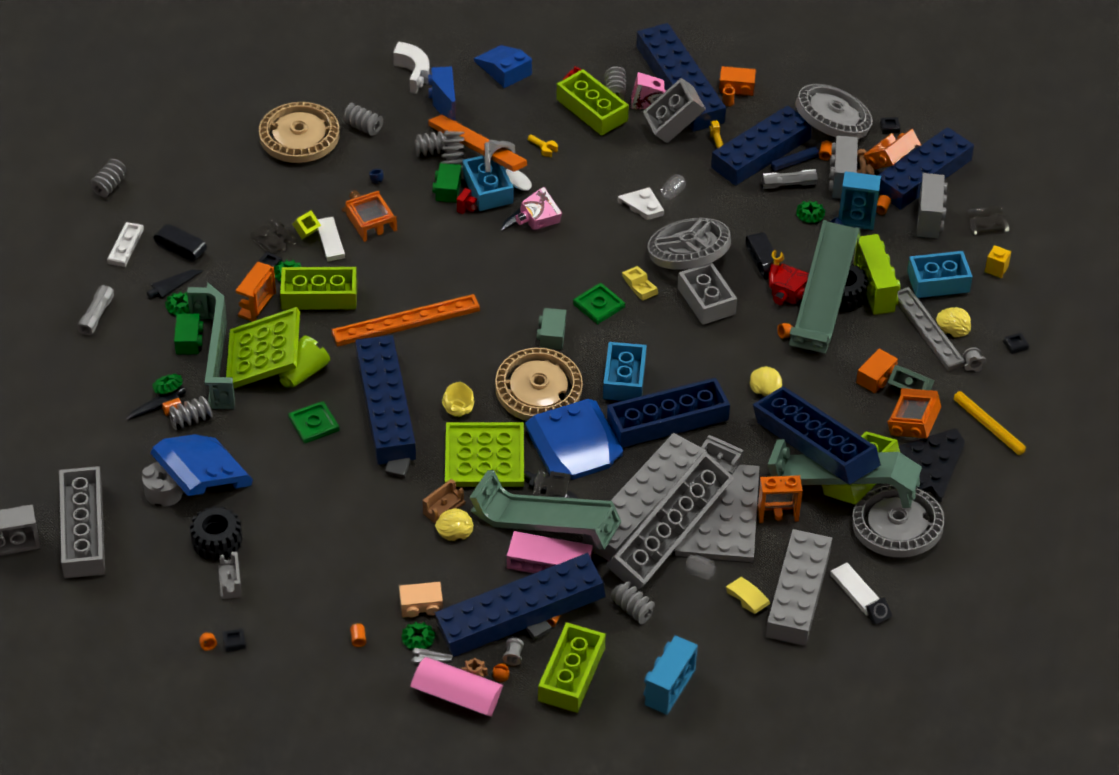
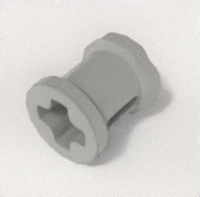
[503,638,524,666]

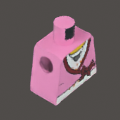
[631,73,667,109]
[515,187,562,230]

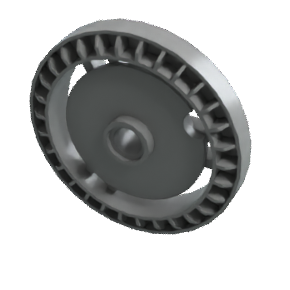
[795,84,873,139]
[648,218,731,270]
[852,485,944,557]

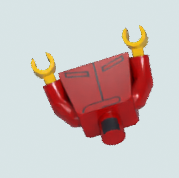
[768,250,809,305]

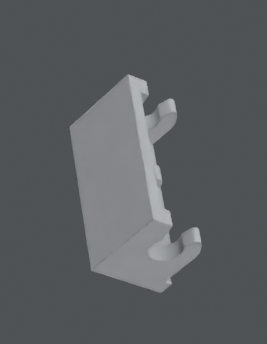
[701,435,744,475]
[218,552,242,599]

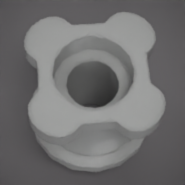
[962,347,986,372]

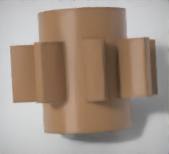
[461,658,488,678]

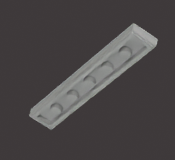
[897,287,965,371]

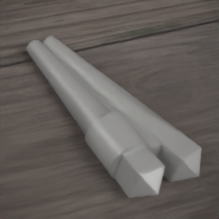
[411,648,452,664]

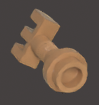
[857,149,874,175]

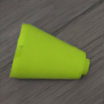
[279,335,331,388]

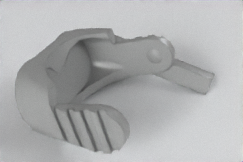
[484,140,515,173]

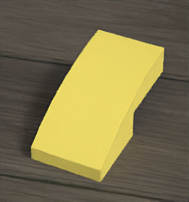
[622,266,658,301]
[726,577,770,614]

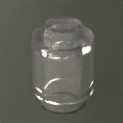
[661,174,686,200]
[685,554,717,580]

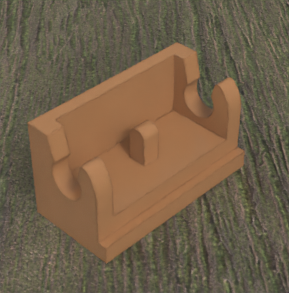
[423,479,465,524]

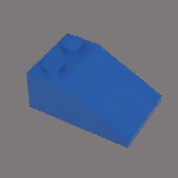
[474,45,532,88]
[428,67,456,122]

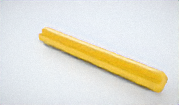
[953,391,1026,455]

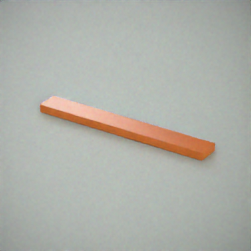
[428,115,527,172]
[331,294,480,347]

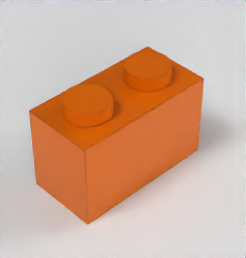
[719,66,756,96]
[856,348,898,393]

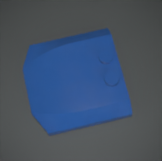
[525,399,623,480]
[151,434,253,496]

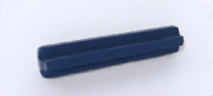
[770,147,819,171]

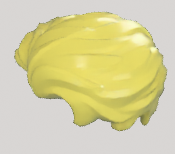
[936,307,971,338]
[750,366,782,397]
[442,382,475,417]
[435,508,474,541]

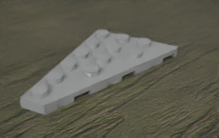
[675,464,759,562]

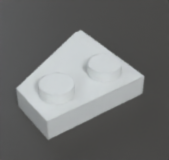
[618,187,664,220]

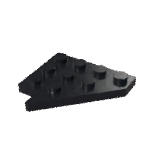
[899,428,965,502]

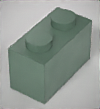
[537,308,566,350]
[888,365,935,390]

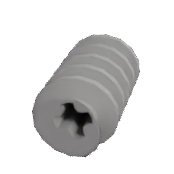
[604,66,626,101]
[344,103,383,136]
[415,130,448,157]
[441,131,465,168]
[91,159,127,198]
[169,396,213,430]
[610,581,655,625]

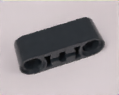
[153,224,207,262]
[745,232,781,277]

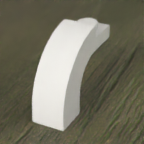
[393,42,430,94]

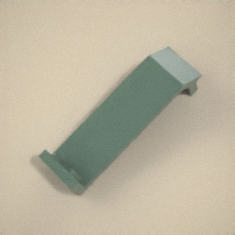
[789,220,861,354]
[187,283,235,409]
[768,439,922,508]
[469,470,622,550]

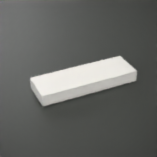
[317,217,345,262]
[107,222,144,267]
[830,563,879,616]

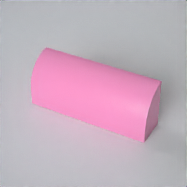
[507,531,593,573]
[410,657,503,717]

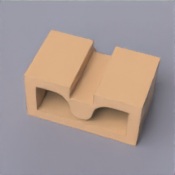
[399,582,443,618]

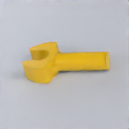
[709,120,723,149]
[528,135,558,157]

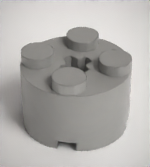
[142,462,184,507]

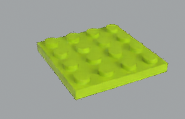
[226,307,300,388]
[445,422,524,487]

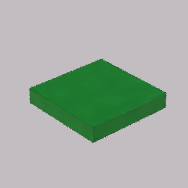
[573,283,625,325]
[288,401,340,444]

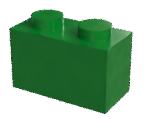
[432,163,462,203]
[174,314,204,354]

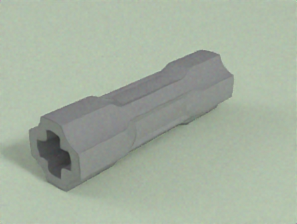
[762,169,817,189]
[77,285,114,336]

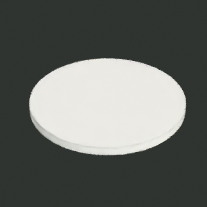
[505,169,532,191]

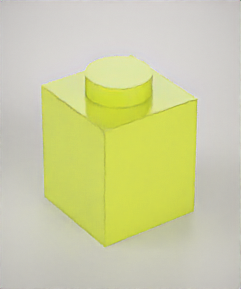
[292,211,321,239]

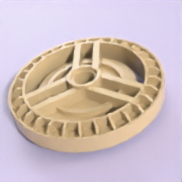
[259,102,340,163]
[495,348,583,421]

